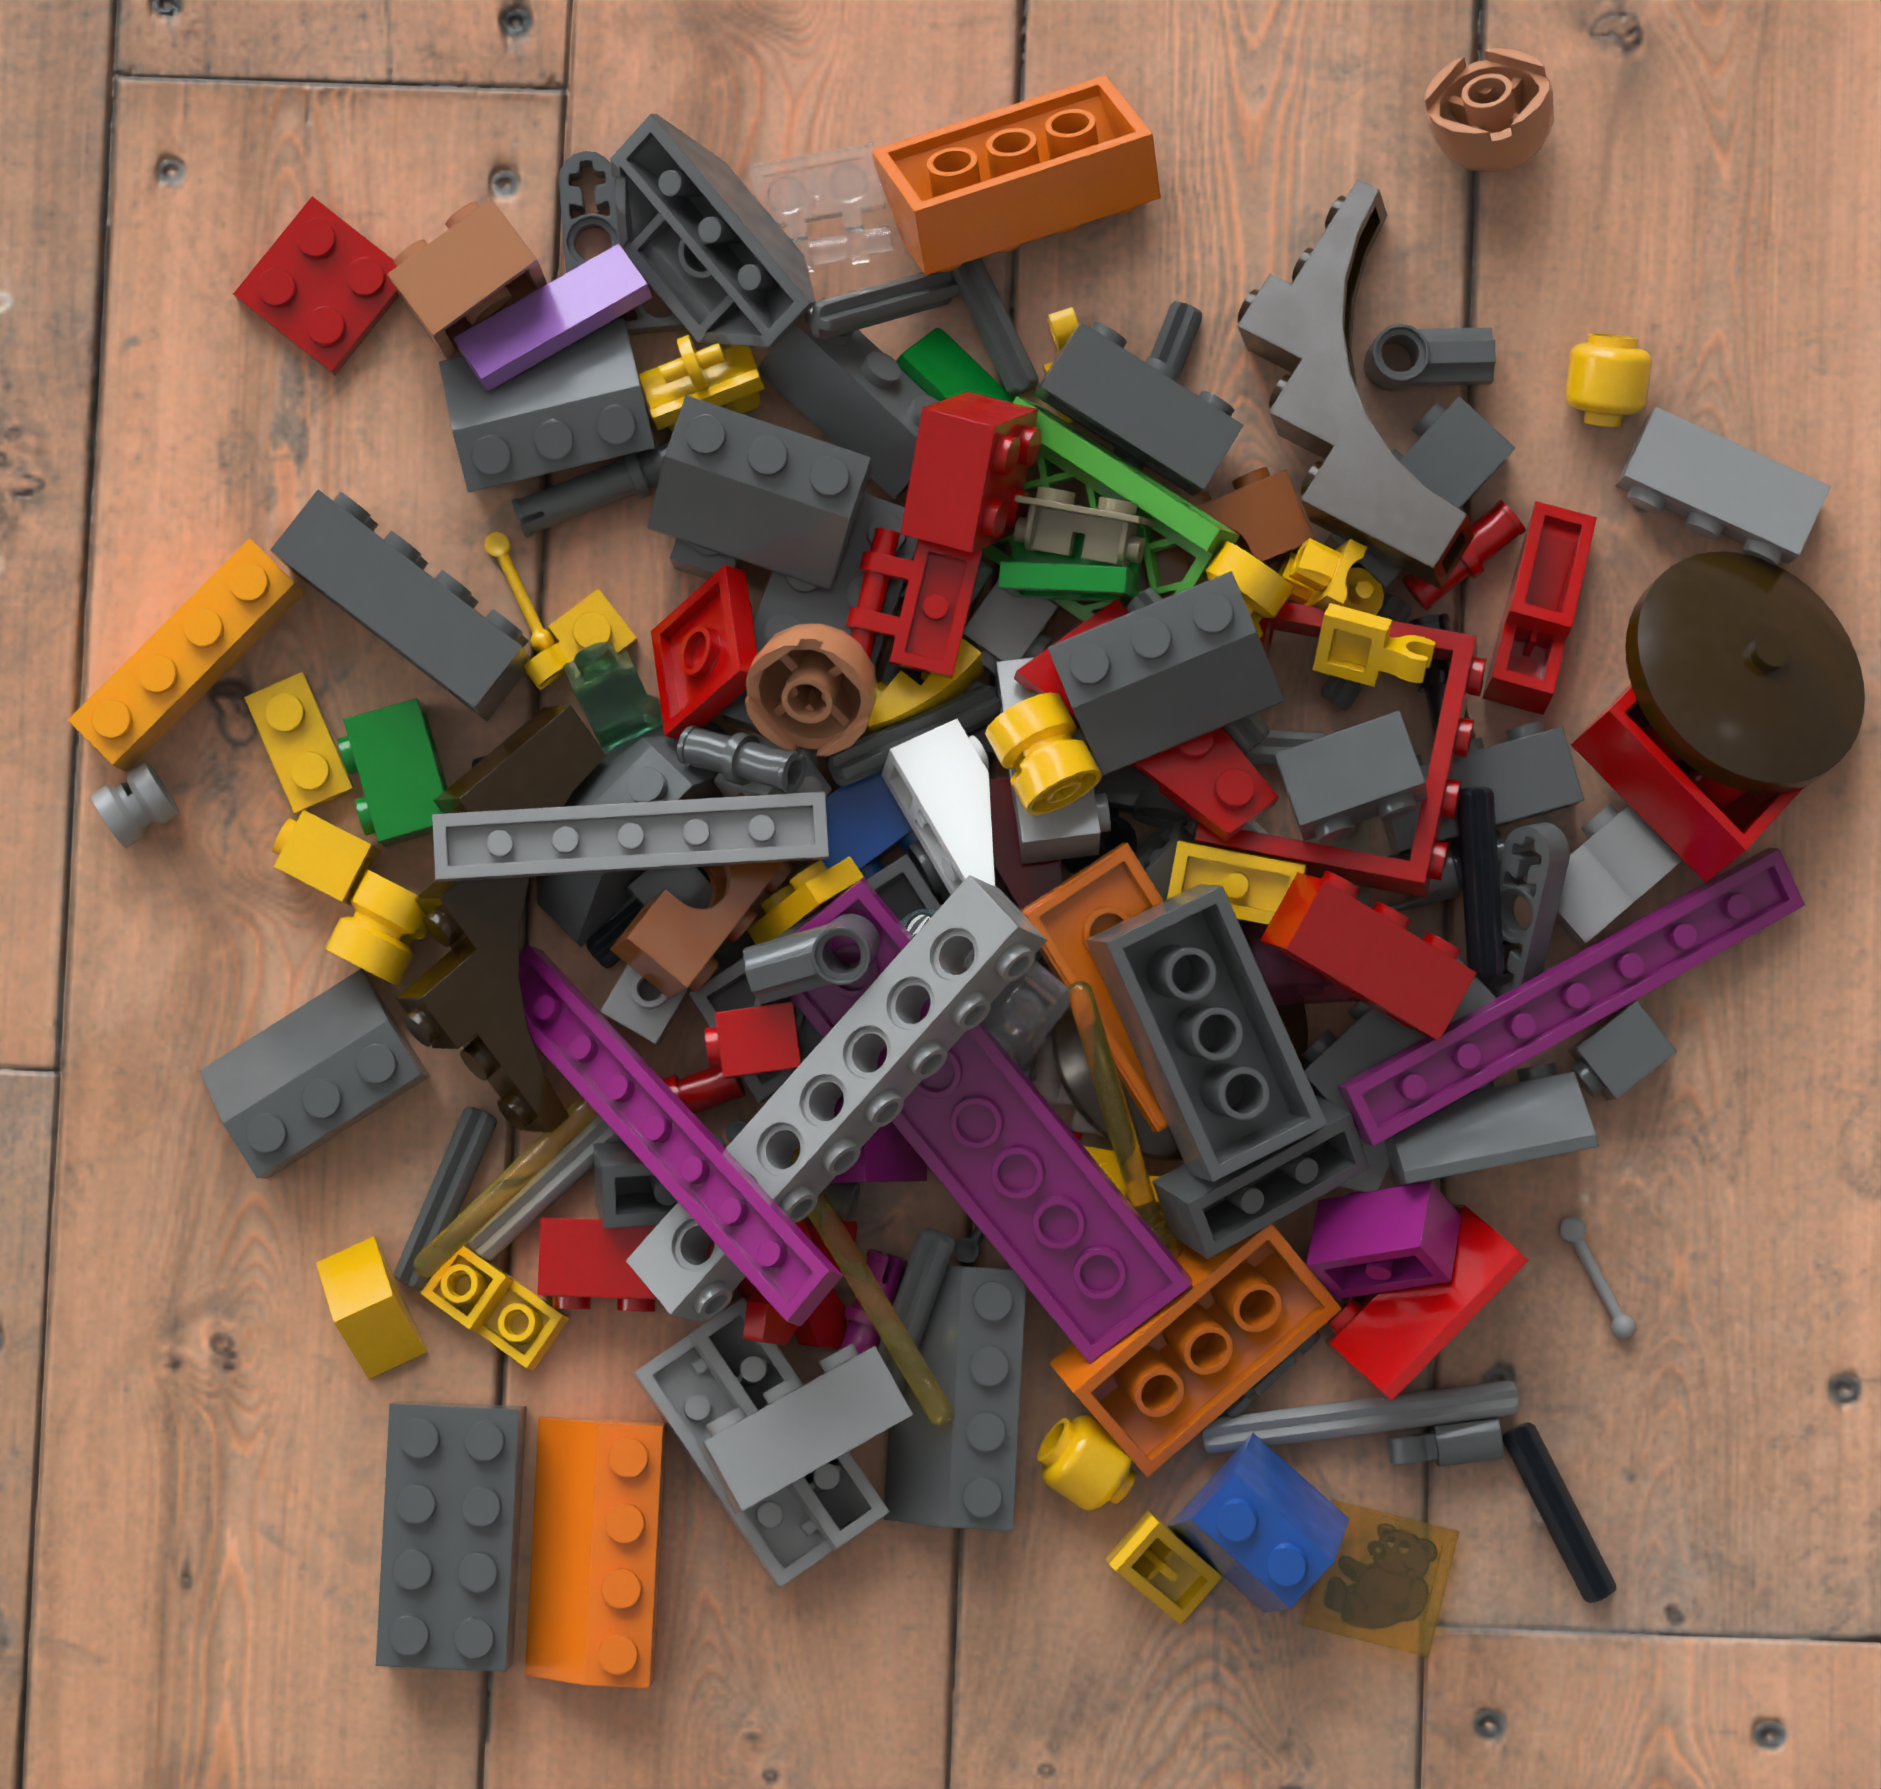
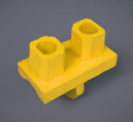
[639,335,765,433]
[1277,538,1384,615]

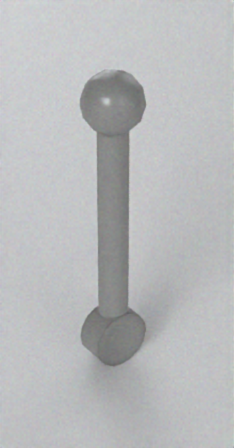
[1559,1217,1636,1340]

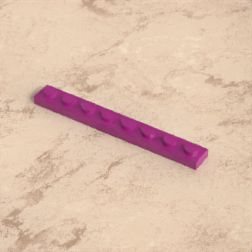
[1337,848,1805,1146]
[519,945,843,1326]

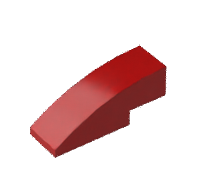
[1482,501,1597,715]

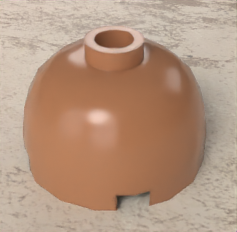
[1425,48,1554,173]
[745,623,878,756]

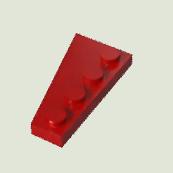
[1014,598,1279,842]

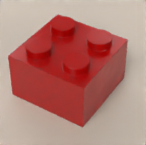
[900,392,1041,553]

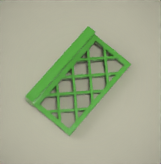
[979,396,1240,622]

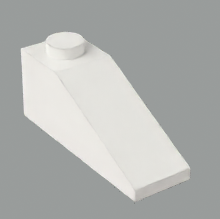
[881,719,995,895]

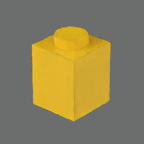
[272,810,379,906]

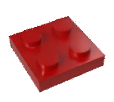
[233,196,400,376]
[651,564,758,740]

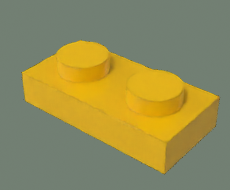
[244,672,356,815]
[1167,840,1307,925]
[747,856,864,944]

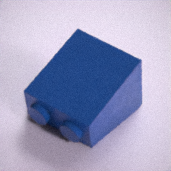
[1168,1433,1350,1613]

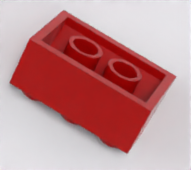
[1325,1205,1529,1401]

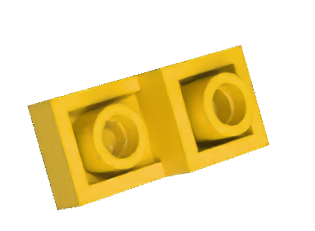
[863,638,984,736]
[420,1241,570,1371]

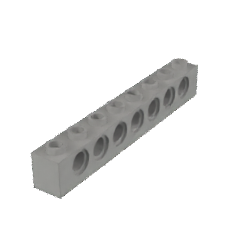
[626,875,1047,1323]

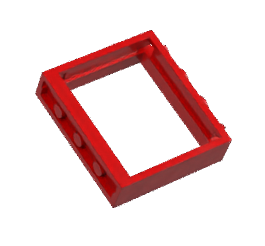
[1195,602,1487,898]

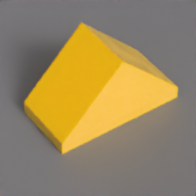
[316,1236,428,1379]
[1105,1510,1223,1625]

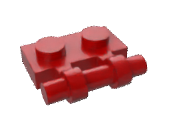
[845,528,982,679]

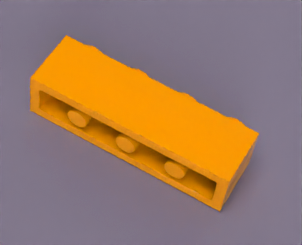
[68,538,305,772]

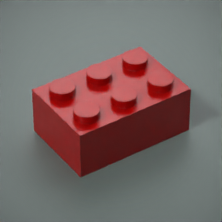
[1571,684,1804,883]

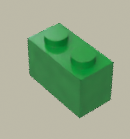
[338,698,448,847]

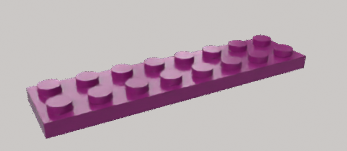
[789,877,1192,1363]

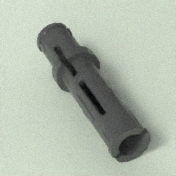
[511,441,670,538]

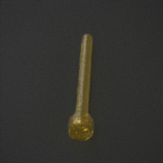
[1067,981,1184,1259]
[413,1096,599,1277]
[792,1147,953,1425]

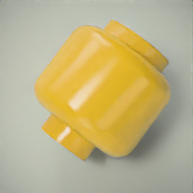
[1565,333,1652,427]
[1037,1415,1136,1511]

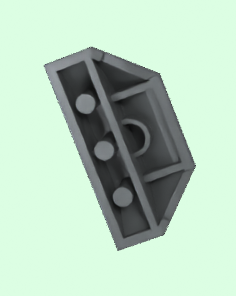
[610,114,816,347]
[536,720,729,947]

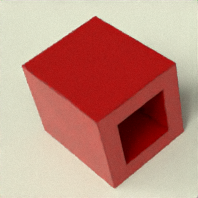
[705,1002,802,1079]

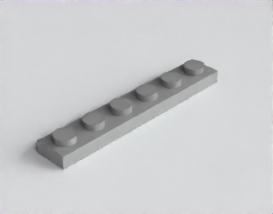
[432,792,829,882]

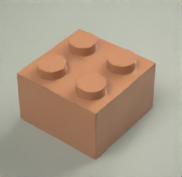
[387,198,547,359]

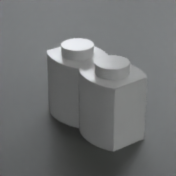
[1540,804,1682,948]

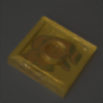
[1302,1499,1459,1657]

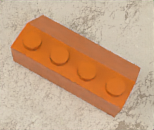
[871,75,1161,276]
[1049,1224,1342,1478]
[525,1416,667,1688]

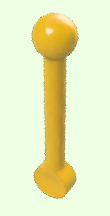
[484,532,555,653]

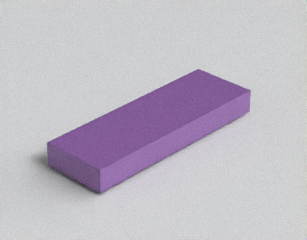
[454,244,652,392]

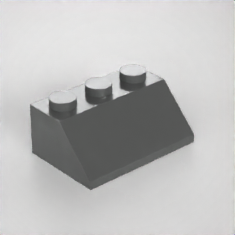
[439,317,655,493]
[647,395,872,591]
[1048,571,1285,776]
[199,968,430,1179]
[1385,1063,1599,1185]

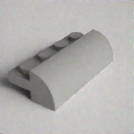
[633,1297,890,1588]

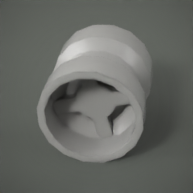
[91,760,180,848]

